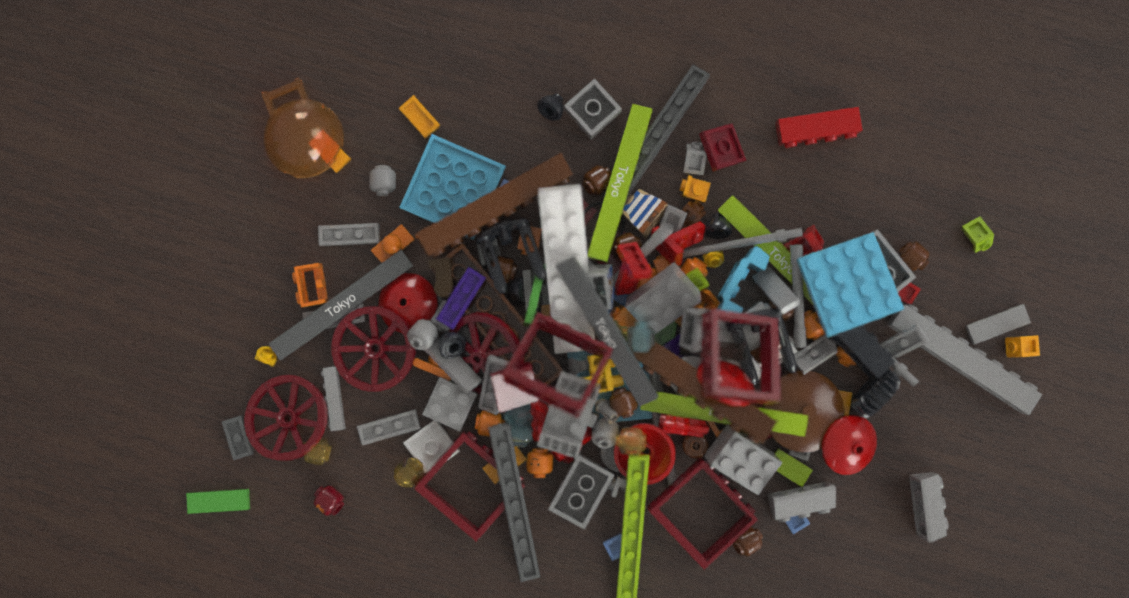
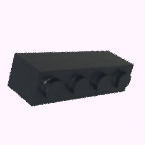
[815,317,895,380]

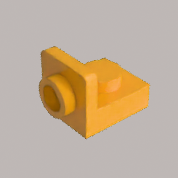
[679,175,711,203]
[1005,336,1040,358]

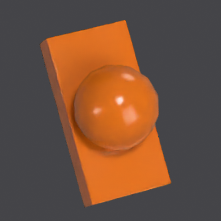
[371,224,415,263]
[413,356,452,381]

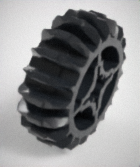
[851,369,901,418]

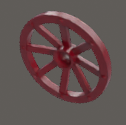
[331,306,416,392]
[449,312,524,394]
[244,375,327,461]

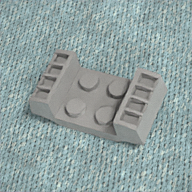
[537,371,601,458]

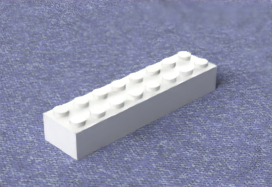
[539,184,595,354]

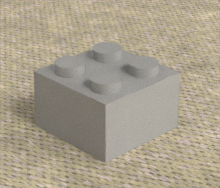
[564,78,622,139]
[423,377,478,431]

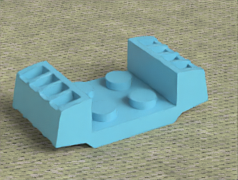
[717,246,770,313]

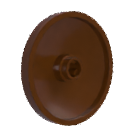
[763,370,844,452]

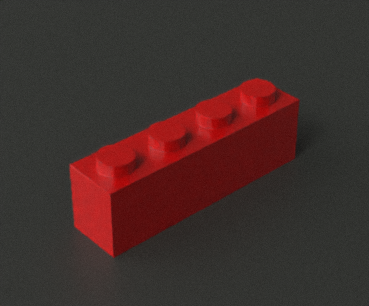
[775,107,863,148]

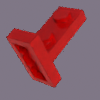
[651,221,705,266]
[784,224,824,257]
[615,242,652,295]

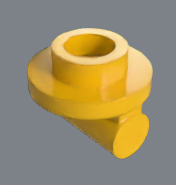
[702,251,724,268]
[255,346,277,367]

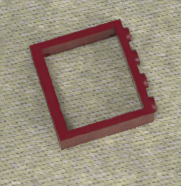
[700,309,781,405]
[502,312,613,419]
[414,430,525,542]
[647,458,758,570]

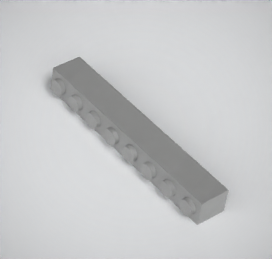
[887,303,1042,415]

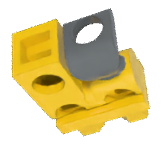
[567,355,624,393]

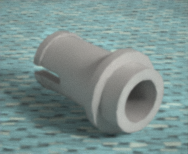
[595,398,619,424]

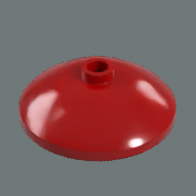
[379,273,438,333]
[697,360,755,406]
[822,415,877,475]
[614,423,676,485]

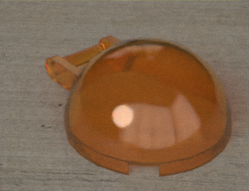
[261,77,344,178]

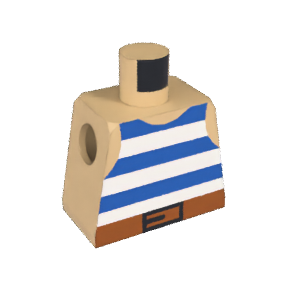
[622,189,668,238]

